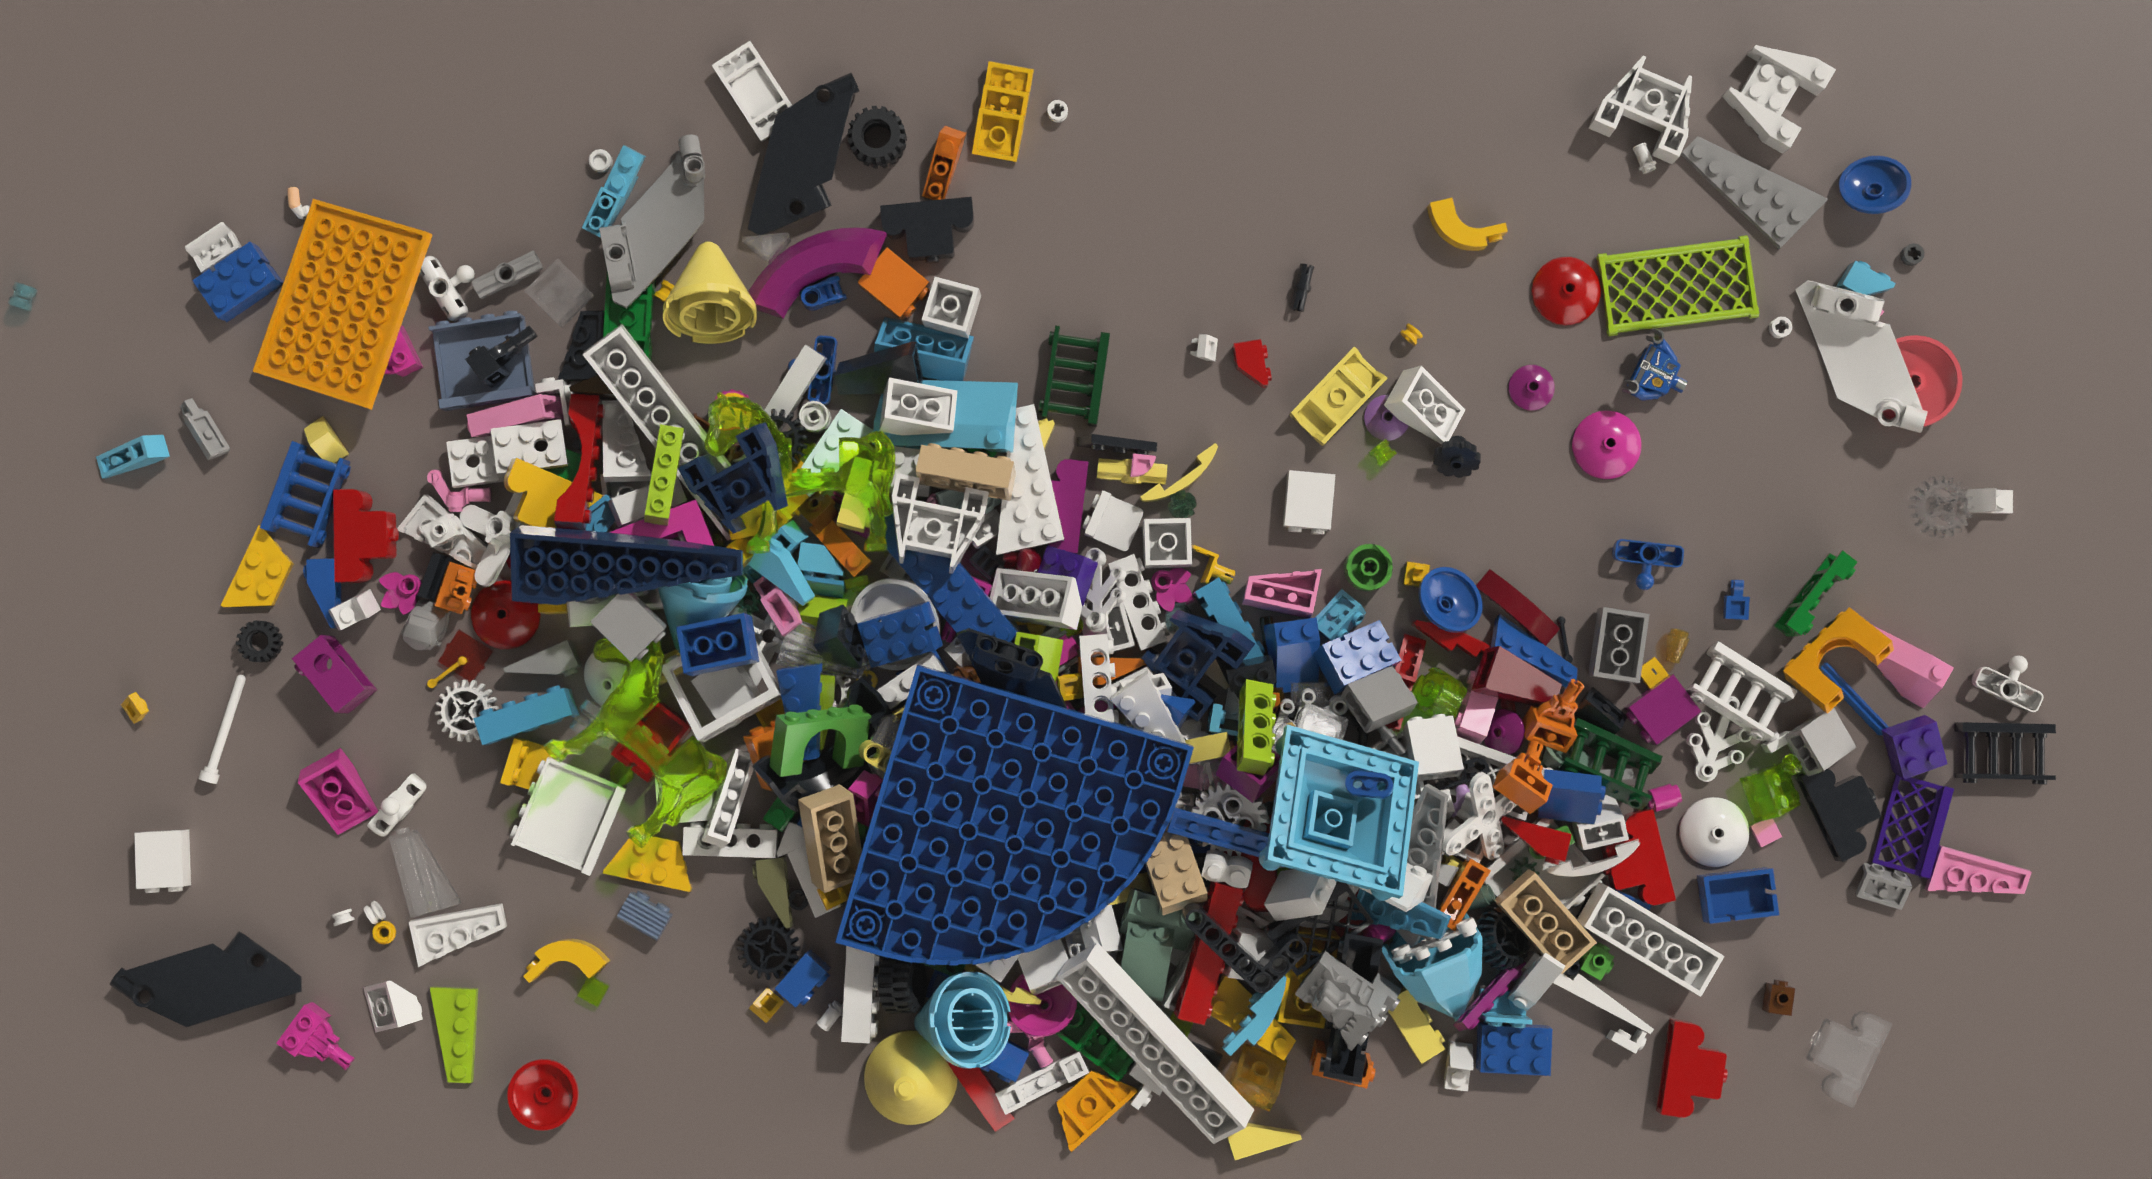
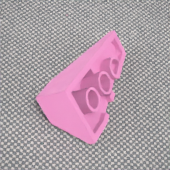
[1871,626,1954,708]

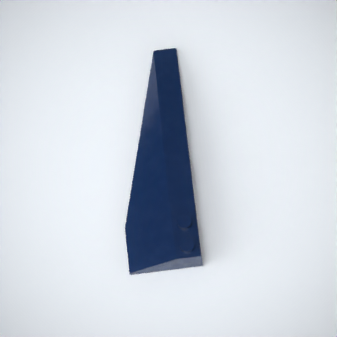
[510,525,743,605]

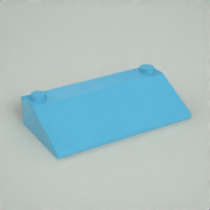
[872,380,1018,453]

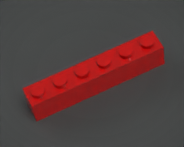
[1174,881,1245,1025]

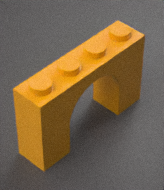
[1783,607,1894,714]

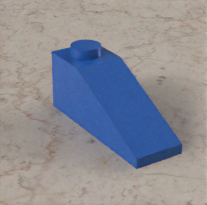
[303,558,342,629]

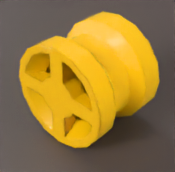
[654,279,674,302]

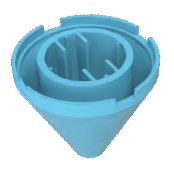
[658,573,748,653]
[914,972,1011,1068]

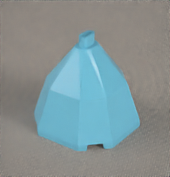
[1382,913,1482,1022]

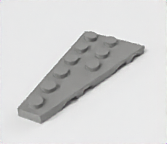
[1407,784,1449,941]

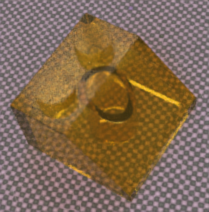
[1229,1043,1288,1112]

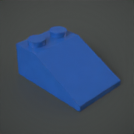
[1264,617,1320,693]

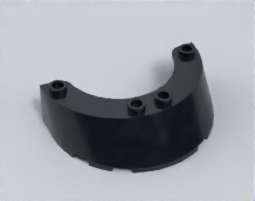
[752,677,897,813]
[1319,933,1384,1085]

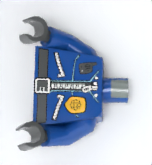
[1622,328,1688,401]

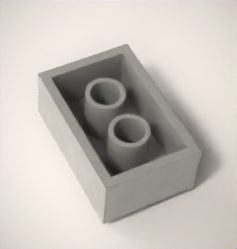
[1588,607,1650,684]

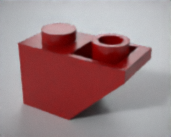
[1233,339,1272,388]

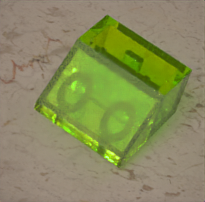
[1740,761,1801,823]

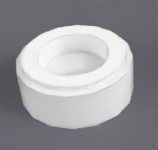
[589,149,613,173]

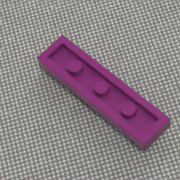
[1453,961,1527,1031]

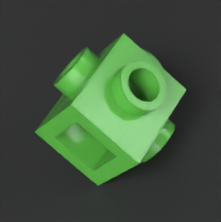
[1579,942,1615,981]

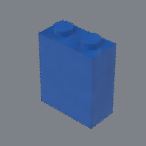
[1538,769,1606,824]

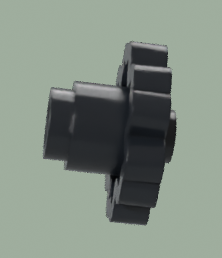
[1433,436,1481,478]

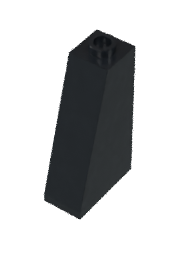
[833,342,923,395]

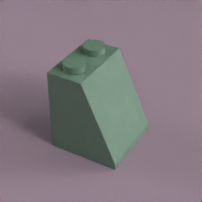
[1120,922,1175,1002]

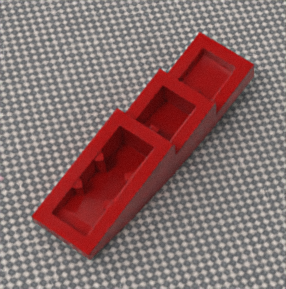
[1411,620,1491,658]
[1385,634,1427,732]
[946,1060,1015,1132]

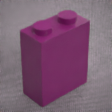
[1624,674,1701,745]

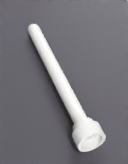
[198,675,246,784]

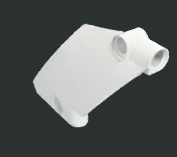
[1795,280,1928,433]

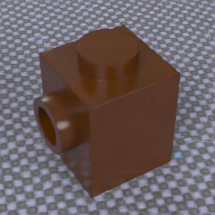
[797,491,839,532]
[1762,979,1795,1016]

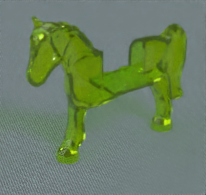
[704,392,895,554]
[544,637,727,848]

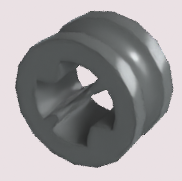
[1900,243,1925,266]

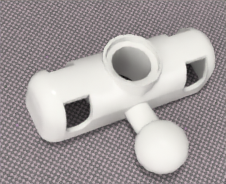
[420,256,475,322]
[1972,656,2044,712]
[367,773,427,837]

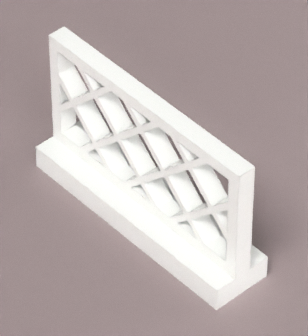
[1439,737,1545,821]

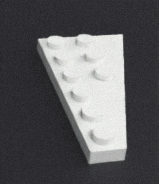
[996,404,1064,555]

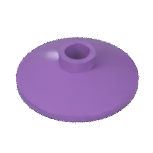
[1364,395,1409,441]

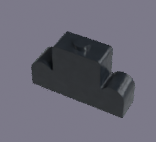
[880,197,974,264]
[1795,769,1881,862]

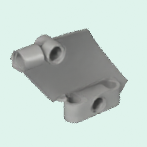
[599,134,705,309]

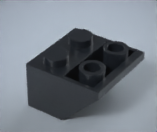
[813,605,865,669]

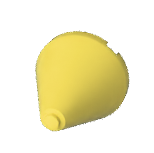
[663,242,757,344]
[864,1030,957,1125]

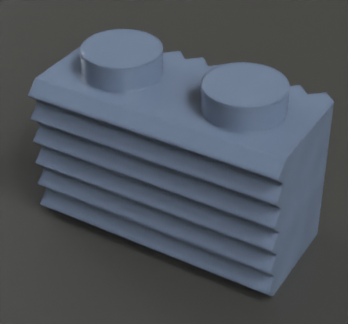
[616,891,673,941]

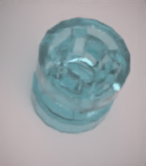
[7,282,38,311]

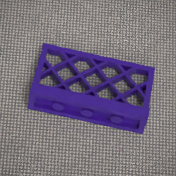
[1871,774,1954,879]

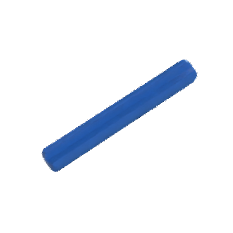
[1819,663,1889,735]

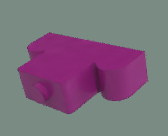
[1049,459,1088,554]

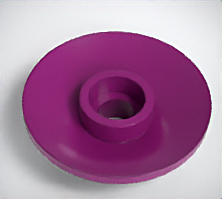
[1508,365,1555,411]
[1484,709,1525,755]

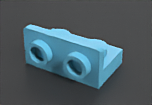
[1316,589,1366,641]

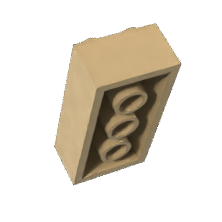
[915,443,1016,501]
[798,784,862,893]
[1145,807,1207,915]
[1494,869,1597,974]

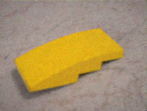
[972,61,1034,162]

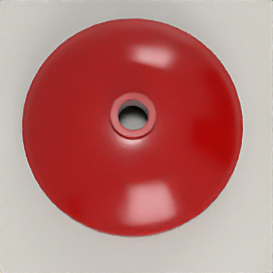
[1531,257,1601,326]
[471,580,541,649]
[507,1059,579,1131]

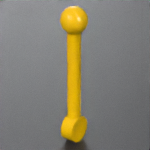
[427,656,467,688]

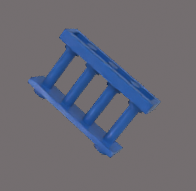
[260,441,351,548]

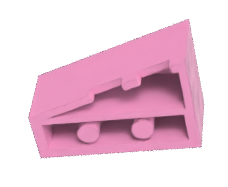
[1242,569,1322,619]
[1454,664,1498,744]

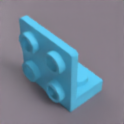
[1206,703,1238,741]
[1479,988,1532,1028]

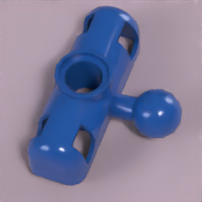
[787,335,838,405]
[1612,539,1684,590]

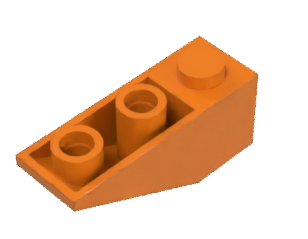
[922,126,966,200]

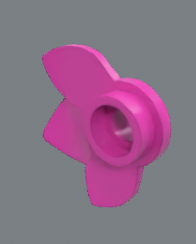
[1151,568,1193,612]
[379,572,422,615]

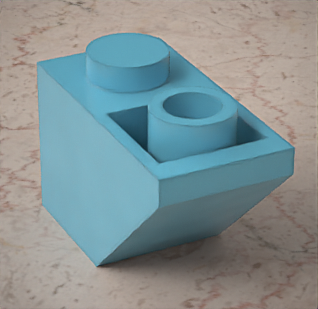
[1836,261,1896,296]
[798,542,845,580]

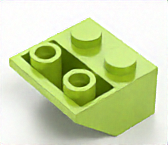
[1015,632,1064,684]

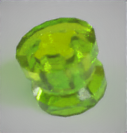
[1368,439,1397,467]

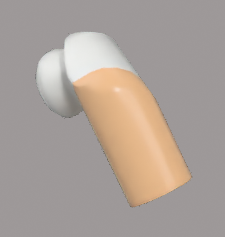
[287,187,310,220]

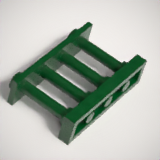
[1038,325,1110,427]
[1556,718,1663,811]

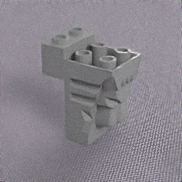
[1295,951,1401,1051]

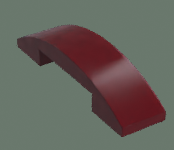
[1476,569,1560,646]

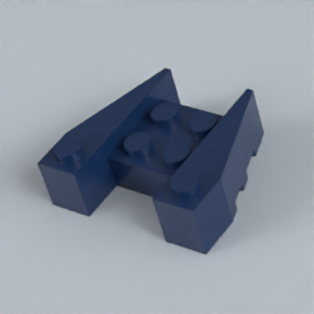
[678,423,788,534]
[1142,610,1255,722]

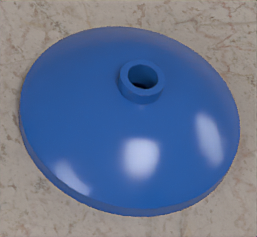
[1839,156,1911,214]
[1418,567,1483,633]

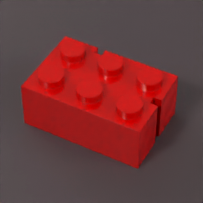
[611,698,692,782]

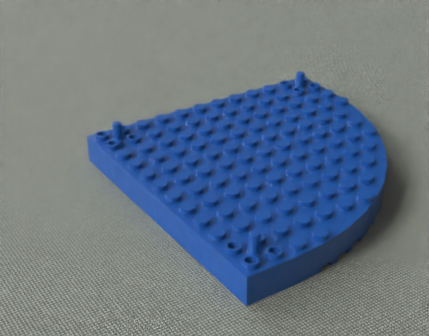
[835,664,1194,965]

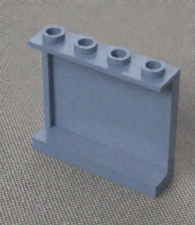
[428,311,536,411]

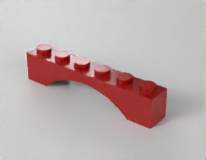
[554,394,605,530]

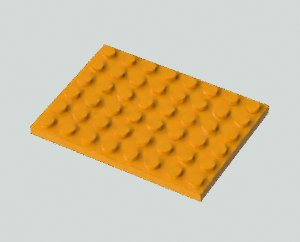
[253,199,432,410]

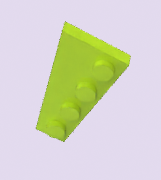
[430,987,478,1083]

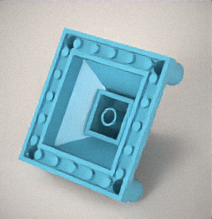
[1259,725,1419,901]

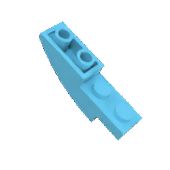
[582,145,646,238]
[1222,976,1287,1056]

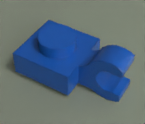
[1723,580,1750,620]

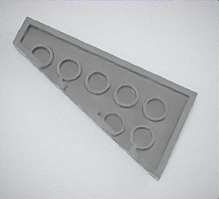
[1680,136,1828,249]

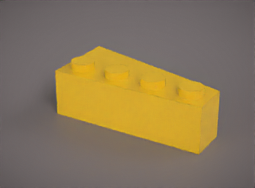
[1211,974,1296,1060]

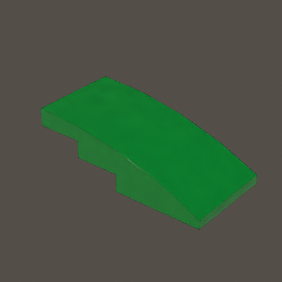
[1056,1000,1135,1081]

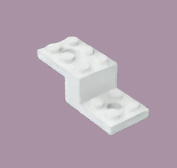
[446,419,568,488]

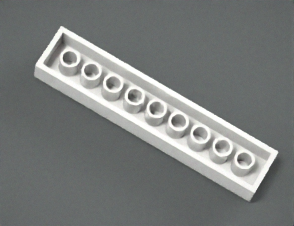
[583,324,731,541]
[1056,942,1254,1144]

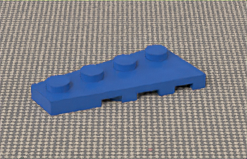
[1491,614,1578,688]
[776,663,822,760]

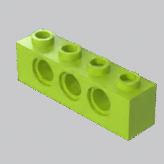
[644,424,684,526]
[1237,679,1276,776]

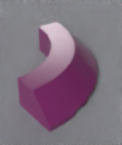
[748,228,887,319]

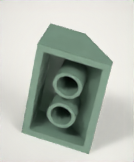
[1118,887,1200,951]

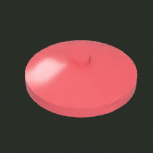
[1882,335,1963,427]

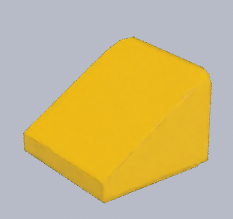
[749,987,784,1023]

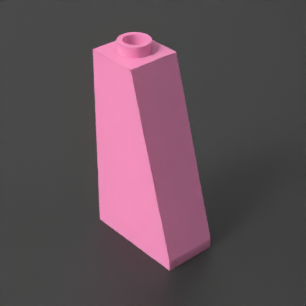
[467,394,564,438]

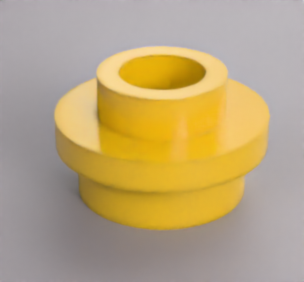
[372,921,396,944]

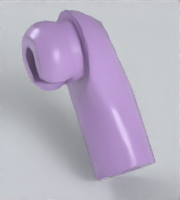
[1452,784,1470,817]

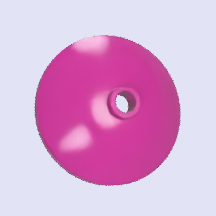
[1572,410,1641,479]
[1008,974,1077,1037]

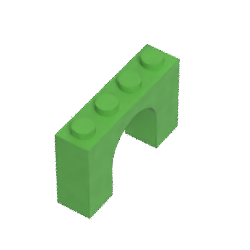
[770,705,871,777]

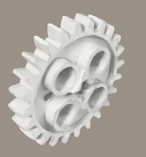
[1192,782,1268,857]

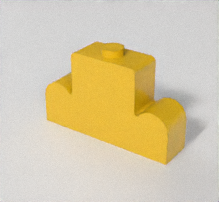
[503,458,603,528]

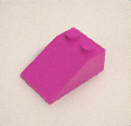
[298,748,378,835]

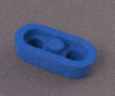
[1345,771,1394,799]

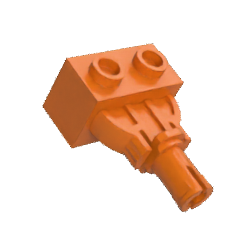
[434,561,477,614]
[1522,679,1584,753]
[1493,741,1553,814]

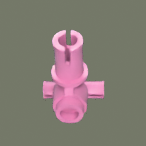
[427,470,491,512]
[1007,1021,1053,1068]

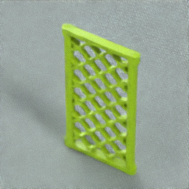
[1596,235,1759,336]

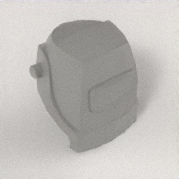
[401,600,451,650]

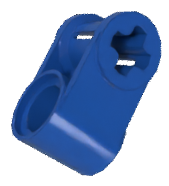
[801,276,847,311]

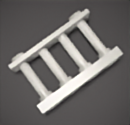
[1686,641,1797,741]

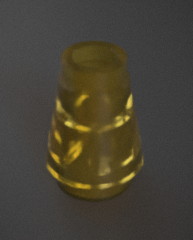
[1666,628,1690,663]

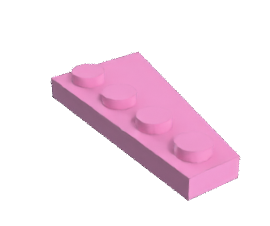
[1925,845,2032,894]

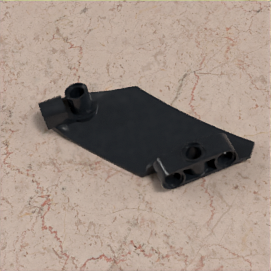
[748,73,860,236]
[957,628,1067,708]
[109,931,302,1027]

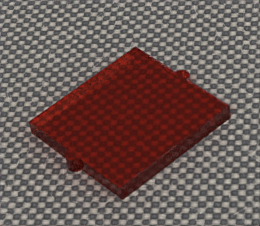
[438,629,493,682]

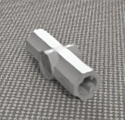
[472,250,543,299]

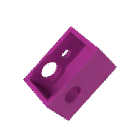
[292,635,377,713]

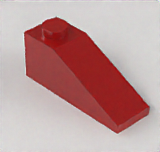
[1500,816,1572,865]

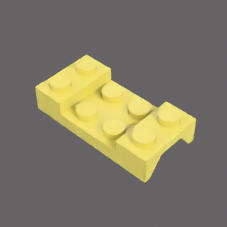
[1289,346,1388,446]

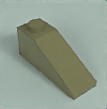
[752,856,793,928]

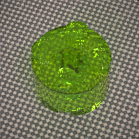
[1411,667,1467,718]

